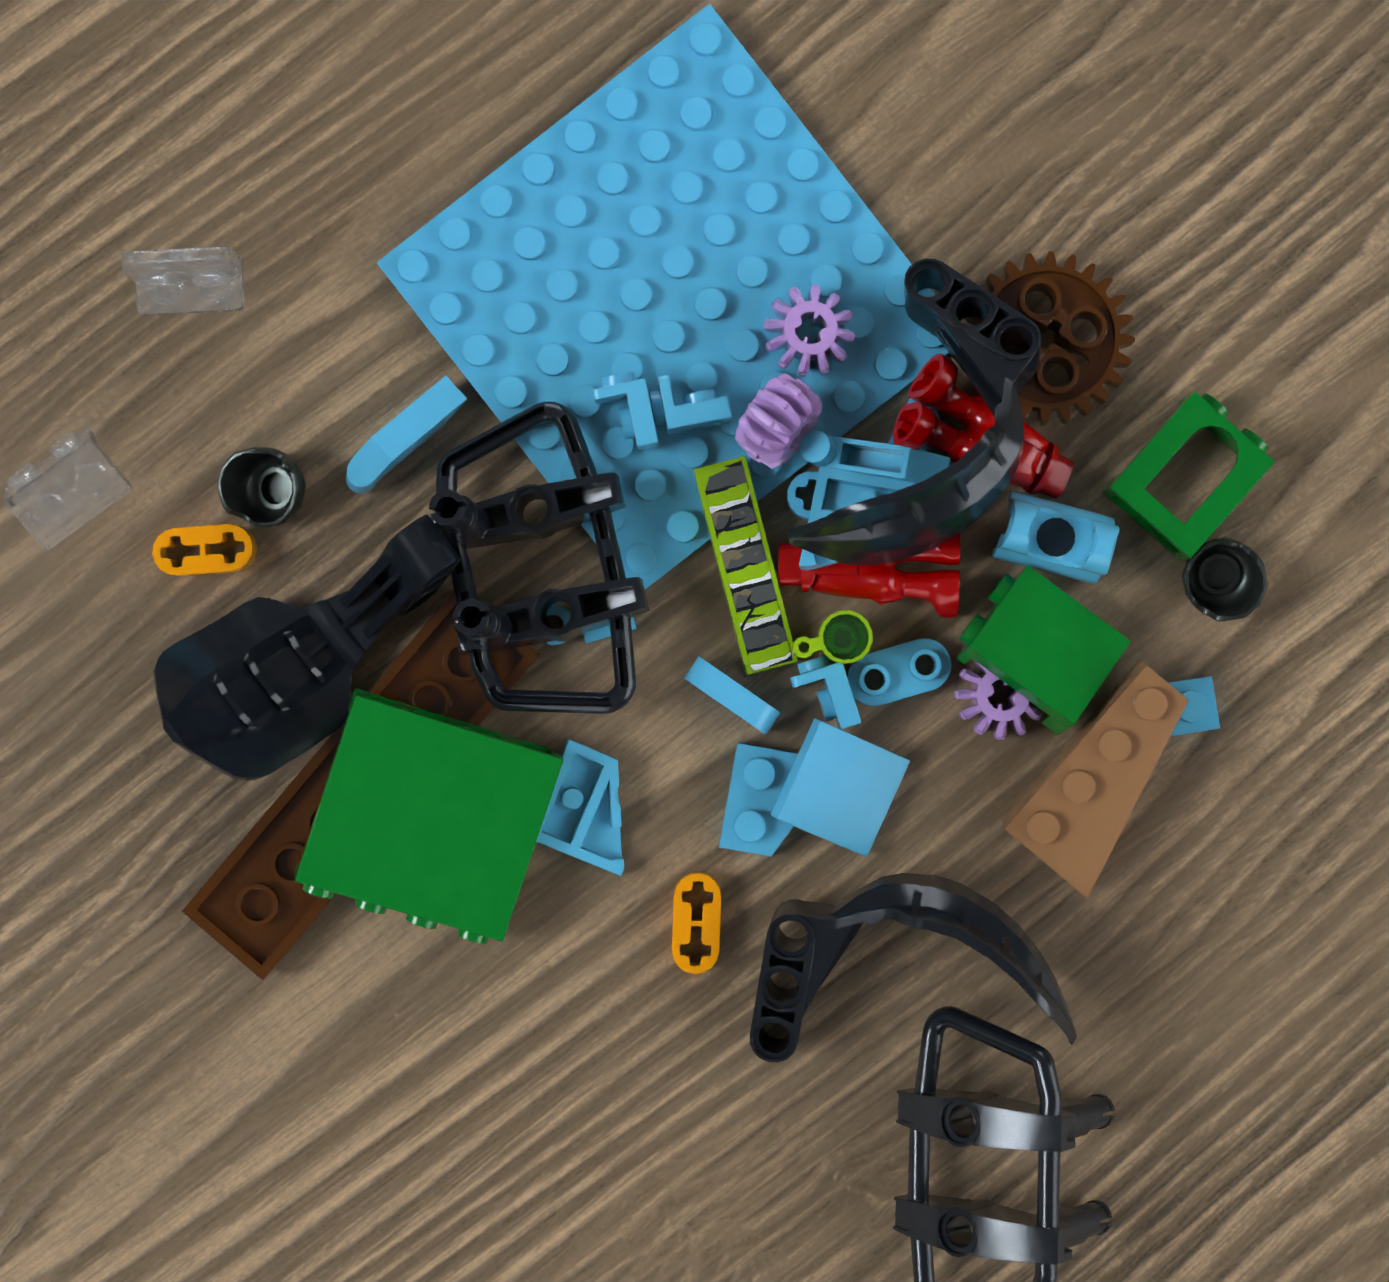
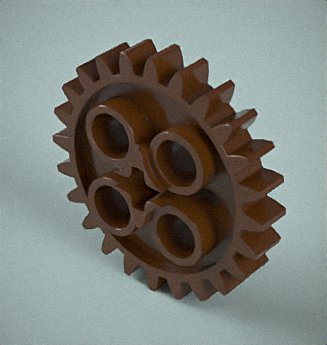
[963,251,1135,426]

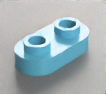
[847,638,951,706]

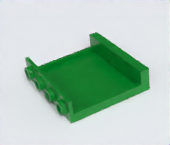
[295,688,564,944]

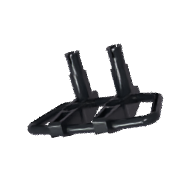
[429,401,650,714]
[893,1006,1115,1282]

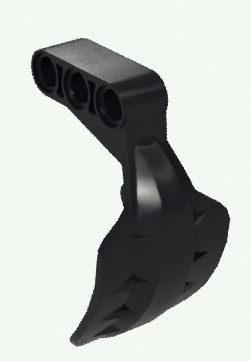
[787,258,1041,566]
[153,514,461,781]
[750,873,1077,1062]

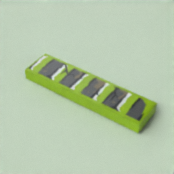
[692,456,798,675]

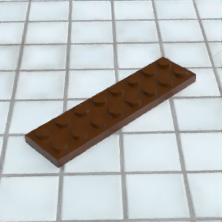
[182,591,540,980]

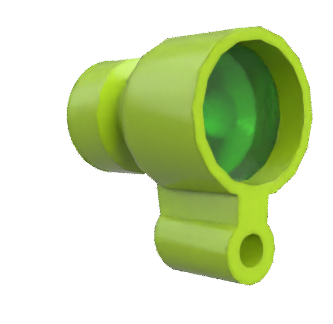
[792,610,873,664]

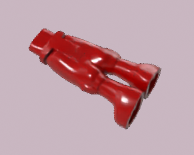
[893,354,1074,499]
[778,534,960,619]

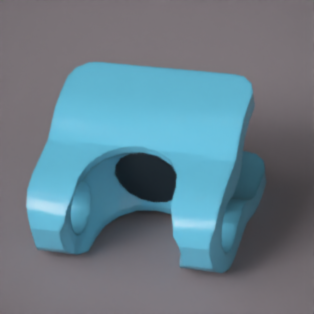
[991,490,1120,585]

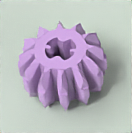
[763,285,855,377]
[735,373,822,469]
[954,660,1041,740]

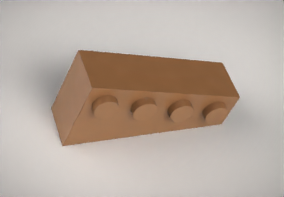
[1002,659,1189,899]

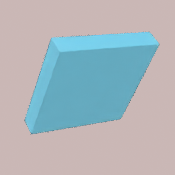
[771,718,910,857]

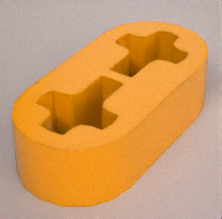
[152,524,258,577]
[672,871,721,974]

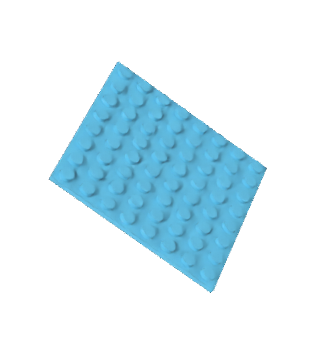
[376,3,949,589]

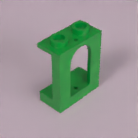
[1101,391,1275,561]

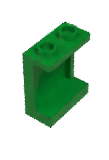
[957,565,1131,735]

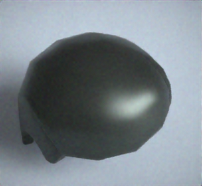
[217,447,306,528]
[1181,537,1268,622]

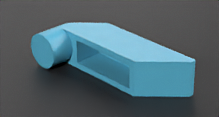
[346,376,467,494]
[799,430,951,483]

